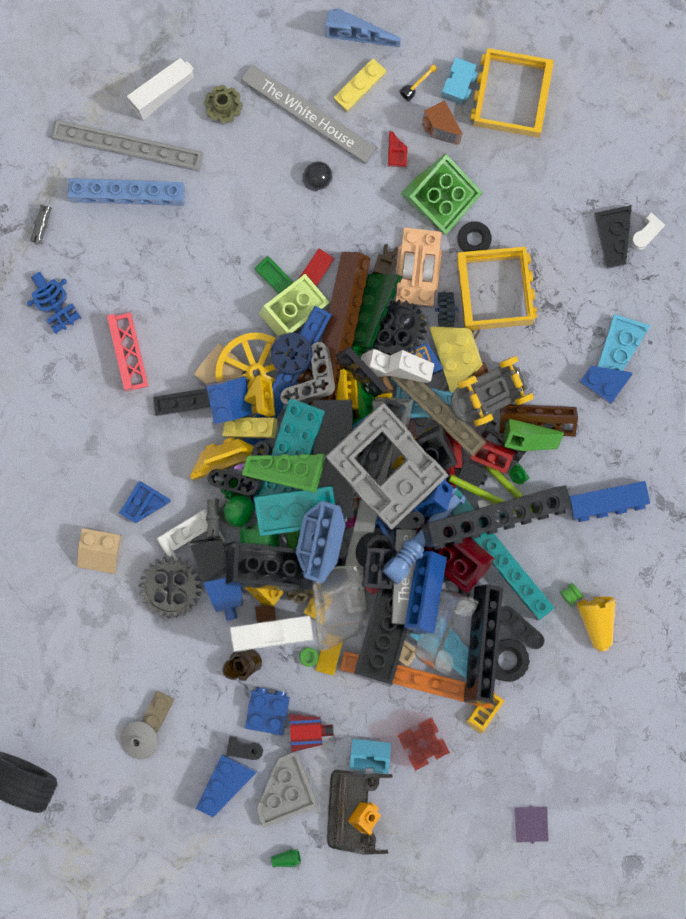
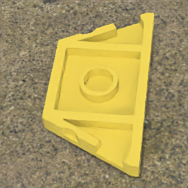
[430,326,483,393]

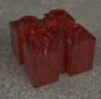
[397,717,450,771]

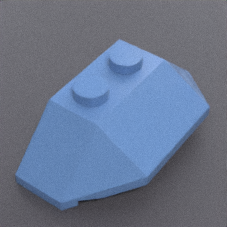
[296,501,345,583]

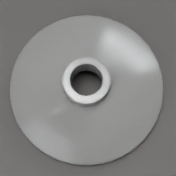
[121,721,158,759]

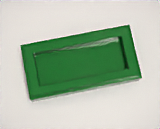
[254,255,294,294]

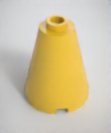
[577,596,616,651]

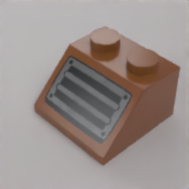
[422,100,463,145]

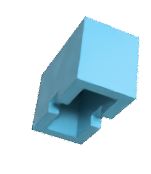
[441,57,478,105]
[350,739,391,773]

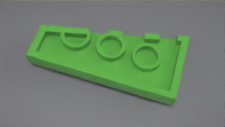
[242,454,326,493]

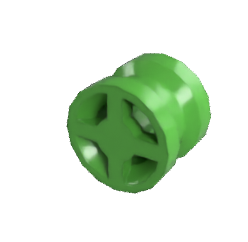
[560,583,584,607]

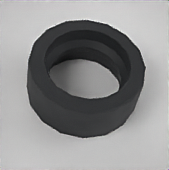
[355,532,393,567]

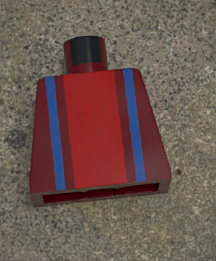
[289,714,334,752]

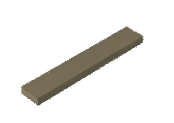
[391,376,486,456]

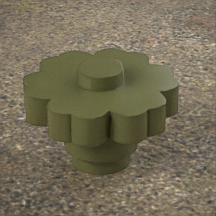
[204,85,243,124]

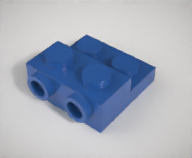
[245,687,290,736]

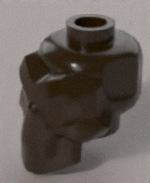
[222,649,262,681]

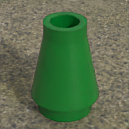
[271,848,301,868]

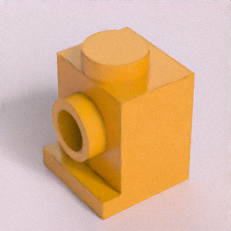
[348,802,381,835]

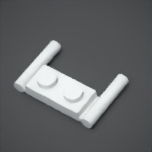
[156,508,226,561]

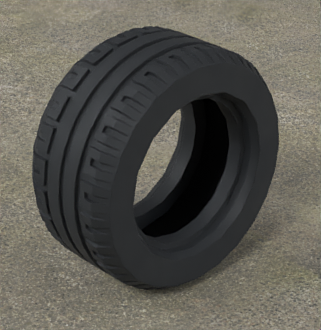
[0,752,57,813]

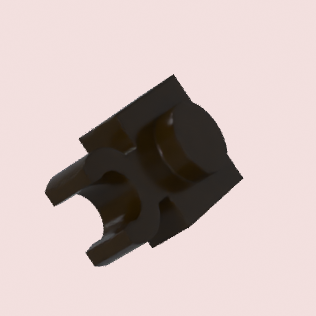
[372,244,398,274]

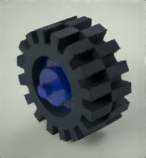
[435,292,458,327]

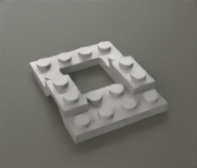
[325,403,448,529]

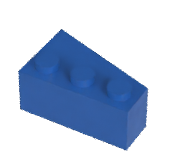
[196,754,257,817]

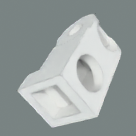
[631,212,665,250]

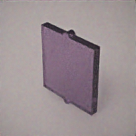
[515,805,548,844]

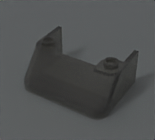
[327,770,393,855]

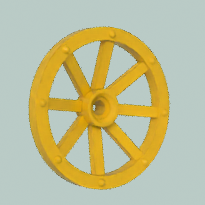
[215,333,289,413]

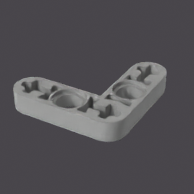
[280,342,335,405]

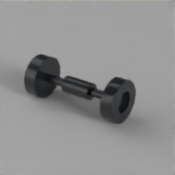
[481,420,526,463]

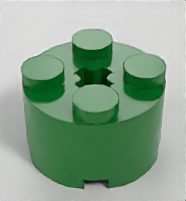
[239,525,280,547]

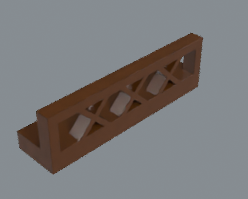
[499,404,578,437]

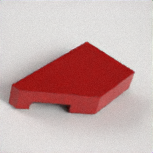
[388,131,408,167]

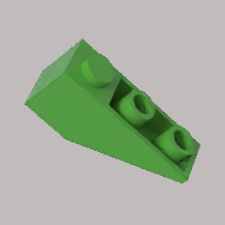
[503,419,564,451]

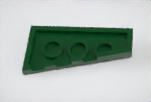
[352,274,403,349]

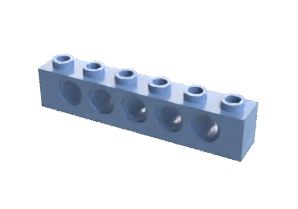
[68,178,185,206]

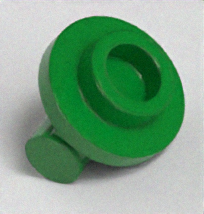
[509,463,530,484]

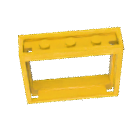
[470,48,554,138]
[457,246,537,330]

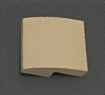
[194,343,248,385]

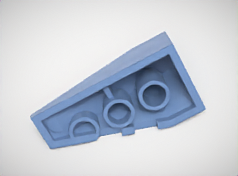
[325,9,401,48]

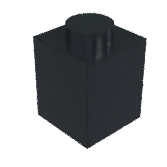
[458,461,488,488]

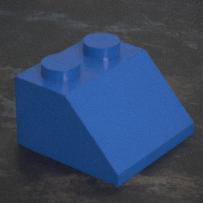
[206,376,253,424]

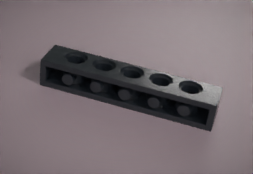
[464,584,503,705]

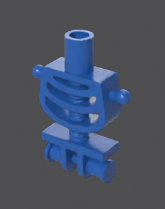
[27,272,81,334]

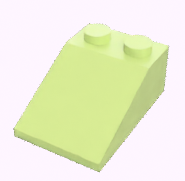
[259,274,330,336]

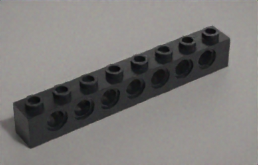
[421,485,572,550]

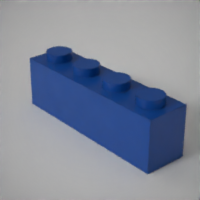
[569,481,650,523]
[404,551,447,634]

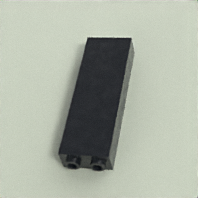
[313,400,354,521]

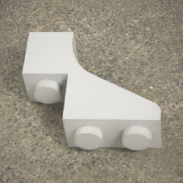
[361,349,434,383]

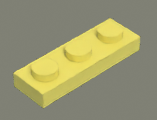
[334,58,387,112]
[222,418,277,438]

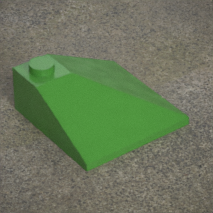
[401,154,483,235]

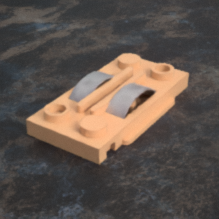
[395,228,442,308]

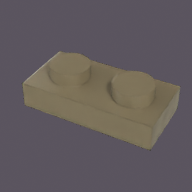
[142,690,175,733]

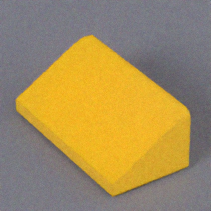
[315,633,344,676]

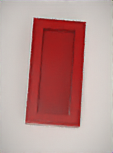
[298,248,335,287]

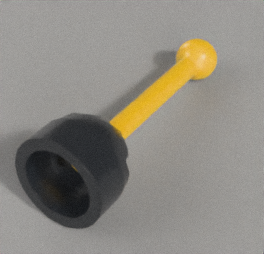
[399,65,437,102]

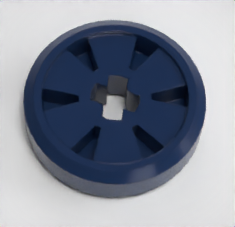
[270,332,313,375]

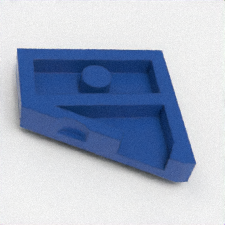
[580,366,633,404]
[119,480,171,523]

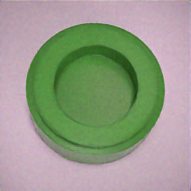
[299,647,319,667]

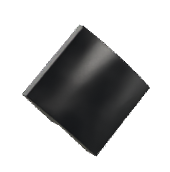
[362,547,397,589]

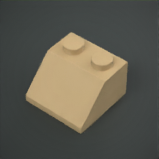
[77,528,123,574]

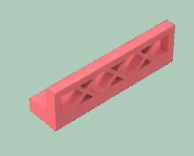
[107,312,148,392]

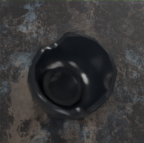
[302,161,332,192]

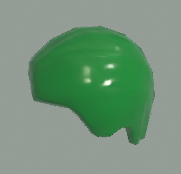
[223,494,255,527]

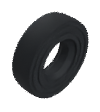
[457,221,492,252]

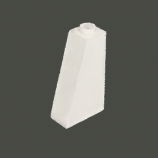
[127,58,194,121]

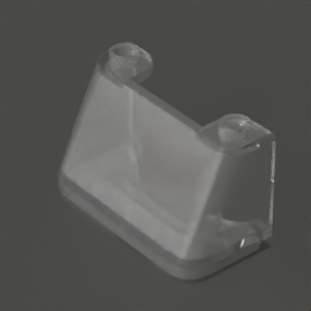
[312,565,367,651]
[415,588,478,675]

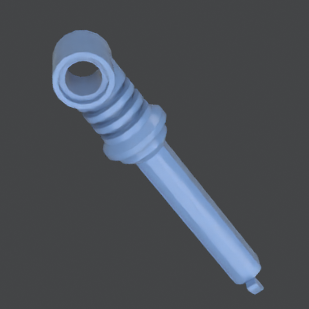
[382,488,465,584]

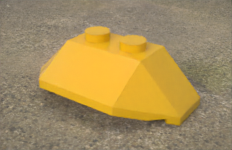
[190,437,263,481]

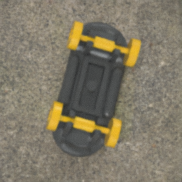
[450,355,534,426]

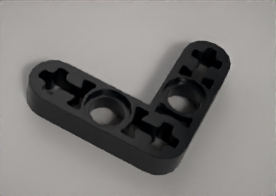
[207,441,273,497]

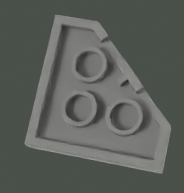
[256,751,318,828]

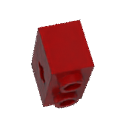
[470,438,515,474]

